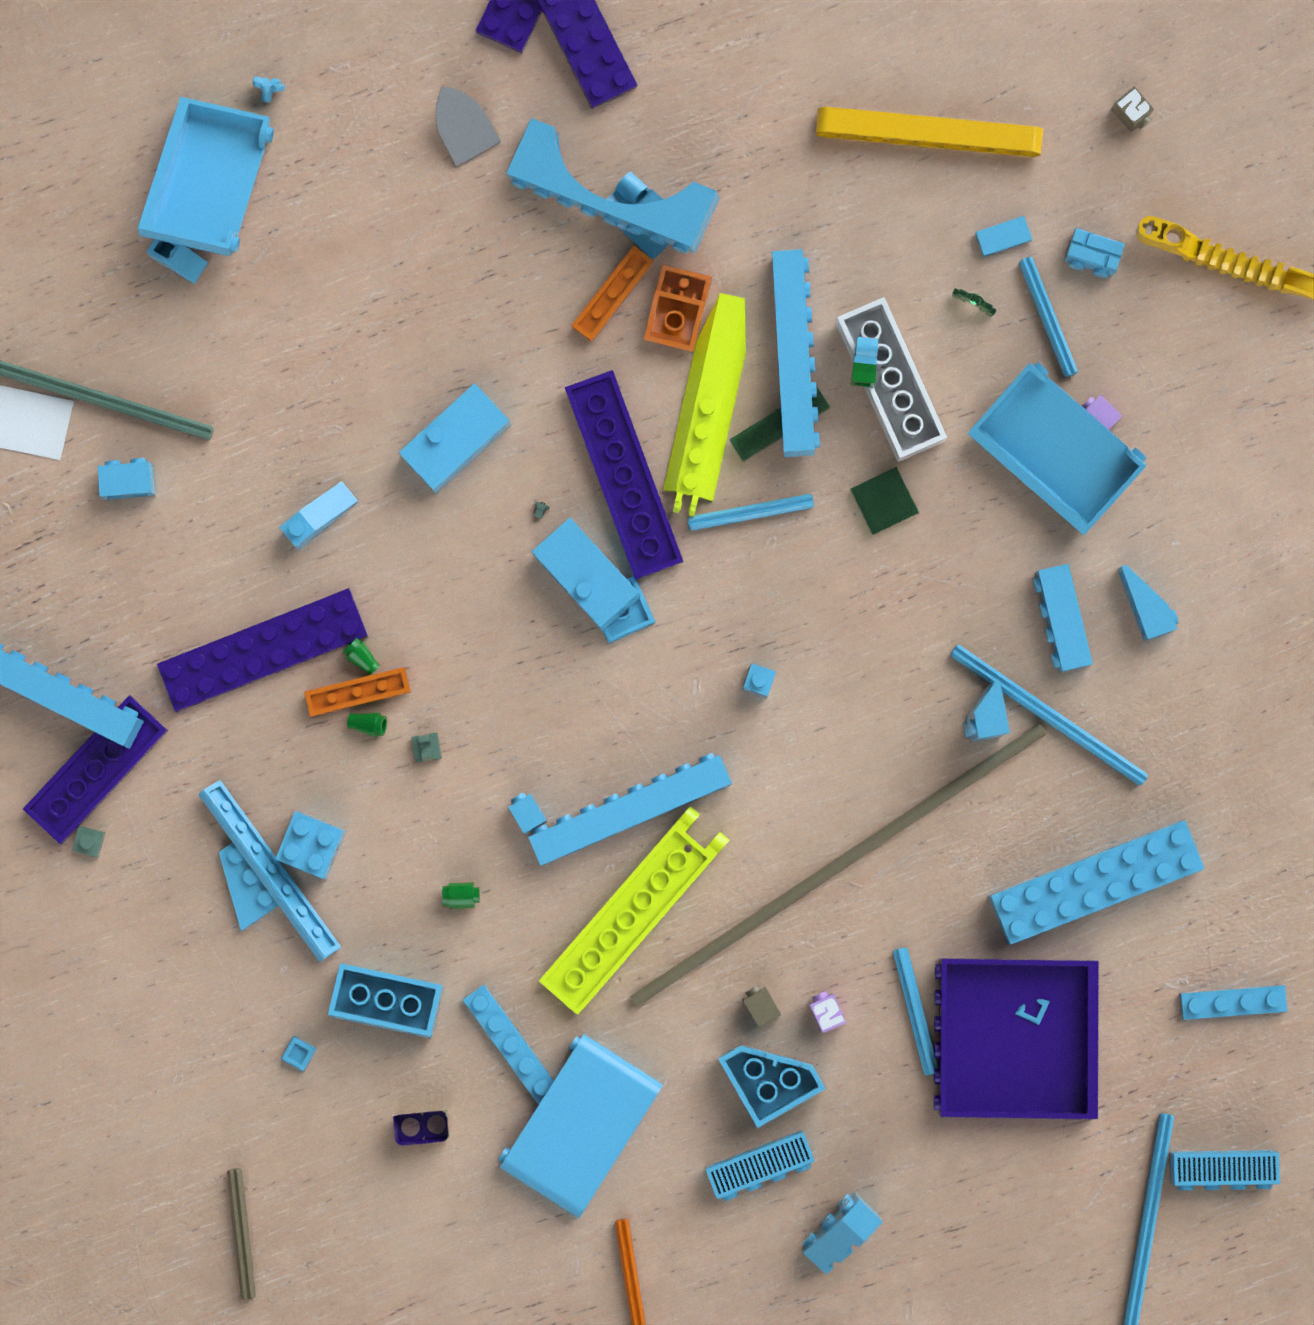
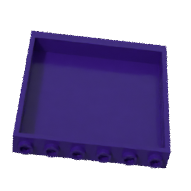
[933,958,1099,1119]

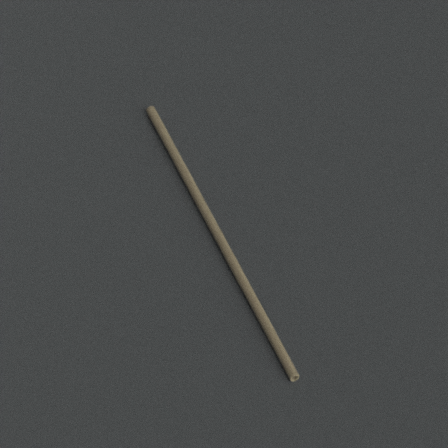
[630,724,1046,1007]

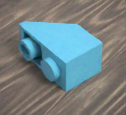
[146,239,208,284]

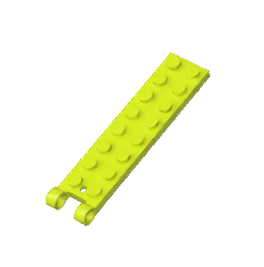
[539,806,729,1015]

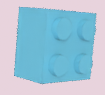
[275,811,346,879]

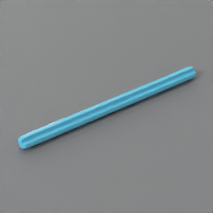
[950,645,1148,785]
[1123,1113,1174,1325]

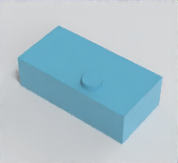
[399,383,511,494]
[531,517,640,632]
[328,963,443,1039]

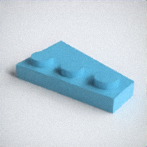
[219,843,279,931]

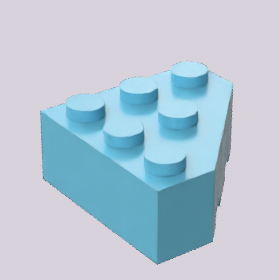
[718,1044,826,1128]
[802,1192,883,1275]

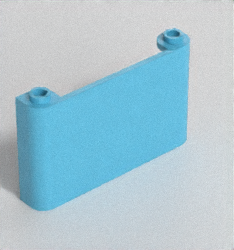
[138,97,274,257]
[967,362,1147,535]
[498,1034,663,1219]

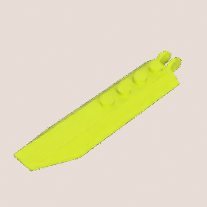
[663,293,746,517]

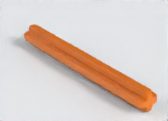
[615,1218,646,1325]

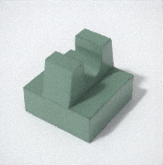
[412,733,442,763]

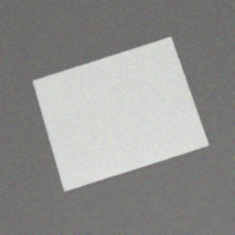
[0,385,74,460]

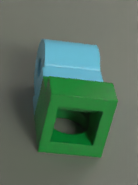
[850,337,878,388]

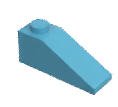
[279,482,359,550]
[1117,565,1179,641]

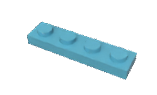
[1180,985,1288,1020]

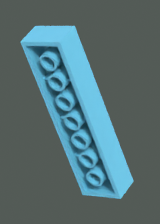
[988,820,1205,945]

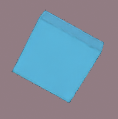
[281,1036,317,1072]

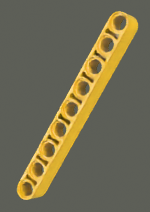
[815,107,1043,157]

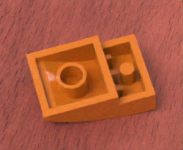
[643,264,713,352]

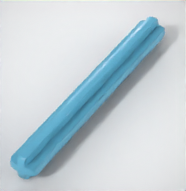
[1019,257,1078,378]
[688,494,814,531]
[893,948,938,1075]

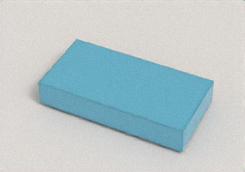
[975,216,1032,257]

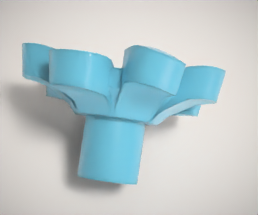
[252,77,286,102]

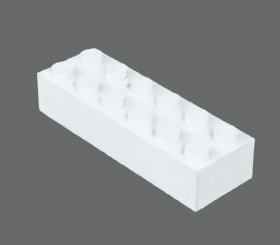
[835,297,947,462]

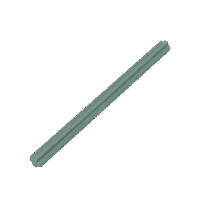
[0,360,214,440]

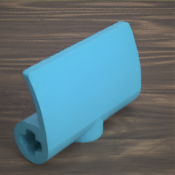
[607,172,669,259]

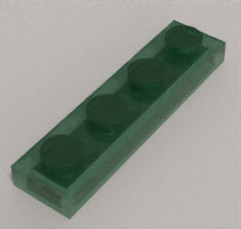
[729,386,830,462]

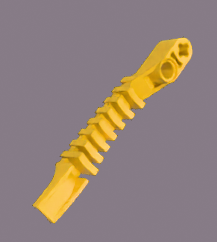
[1136,216,1314,300]

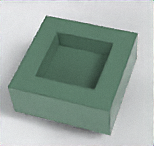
[72,826,106,857]

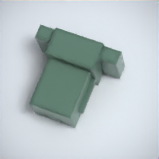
[534,501,550,518]

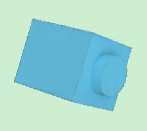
[743,663,776,698]
[508,792,547,834]

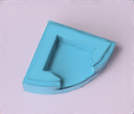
[1015,999,1050,1025]

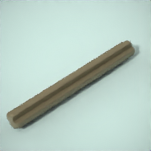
[227,1168,256,1300]

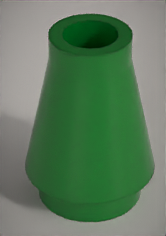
[342,638,380,675]
[347,712,387,738]

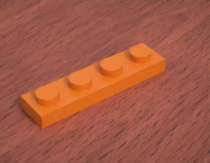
[571,246,654,343]
[304,667,411,717]

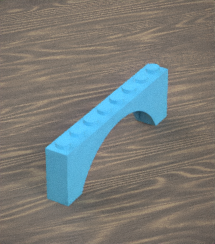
[506,118,720,254]

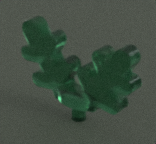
[952,288,997,317]

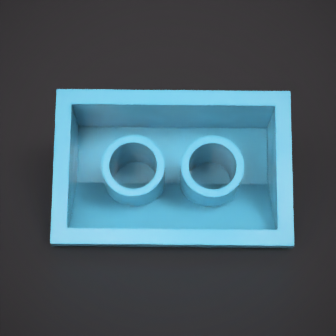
[963,681,1010,742]

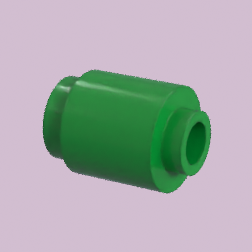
[442,882,480,909]

